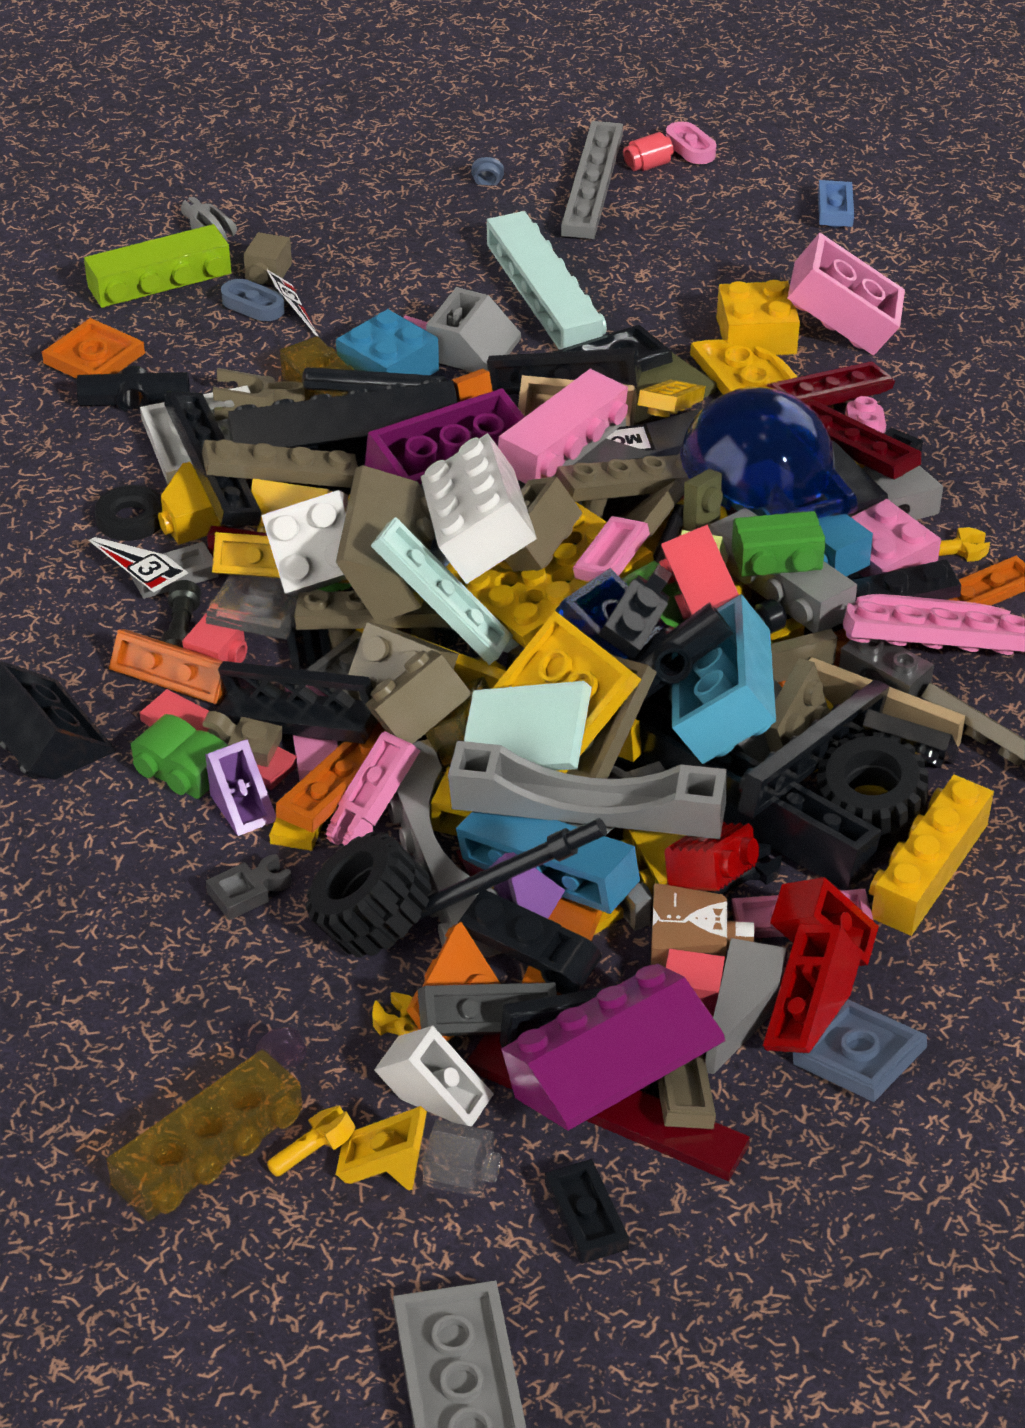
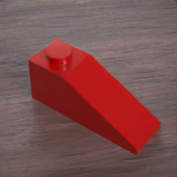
[763,924,862,1053]

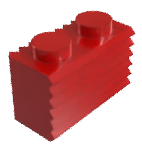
[664,822,759,891]

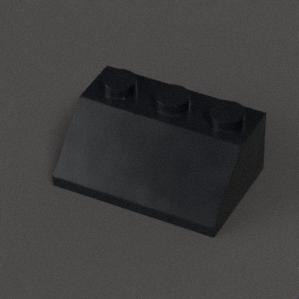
[0,661,116,780]

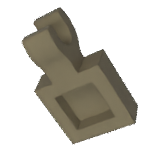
[203,711,282,767]

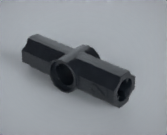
[77,366,190,412]
[632,602,733,701]

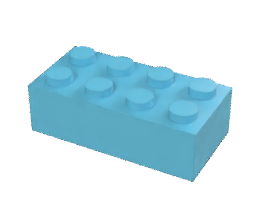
[672,594,776,764]

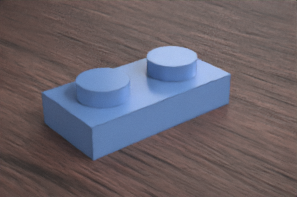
[818,180,854,228]

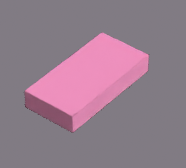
[573,516,650,586]

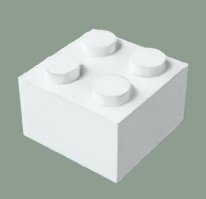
[261,490,349,596]

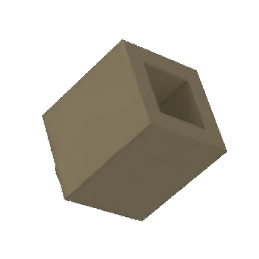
[243,232,292,285]

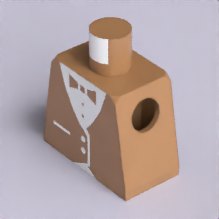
[651,884,754,967]

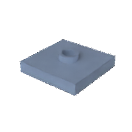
[793,999,927,1102]

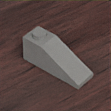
[705,938,786,1074]

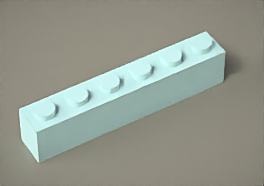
[487,211,607,350]

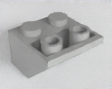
[426,287,521,372]

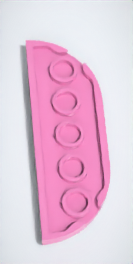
[843,594,1025,655]

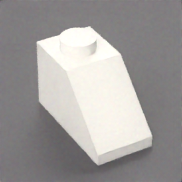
[374,1025,494,1129]

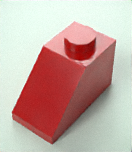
[770,877,879,966]

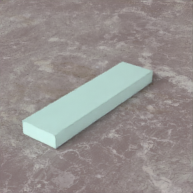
[370,517,513,665]

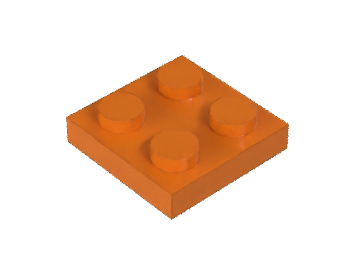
[42,318,145,379]

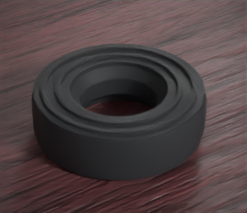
[95,485,163,541]

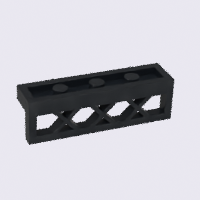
[487,348,642,395]
[216,661,378,744]

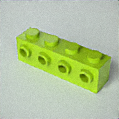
[84,224,232,308]

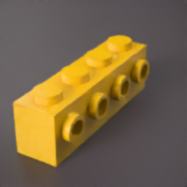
[869,774,994,936]

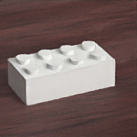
[421,433,537,584]

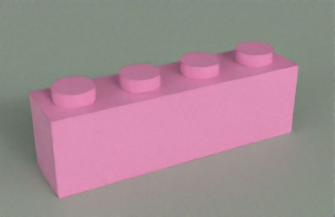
[498,369,628,484]

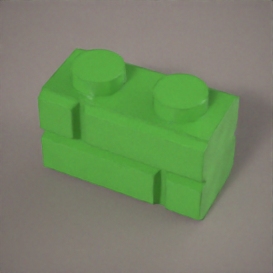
[732,511,825,577]

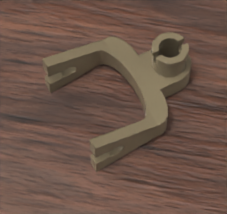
[213,368,305,421]

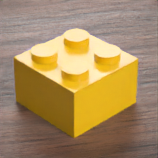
[716,280,800,355]

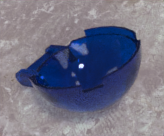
[680,386,858,519]

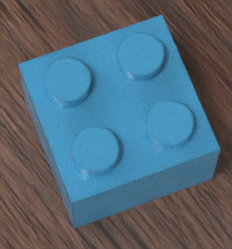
[336,309,439,375]

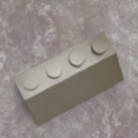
[336,465,435,624]

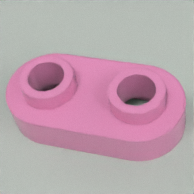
[666,122,716,164]
[845,396,886,433]

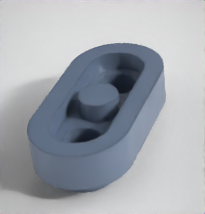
[221,279,285,321]

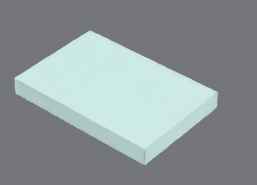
[464,681,592,770]

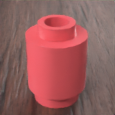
[623,132,674,171]

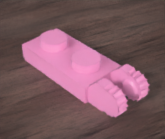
[325,731,421,846]

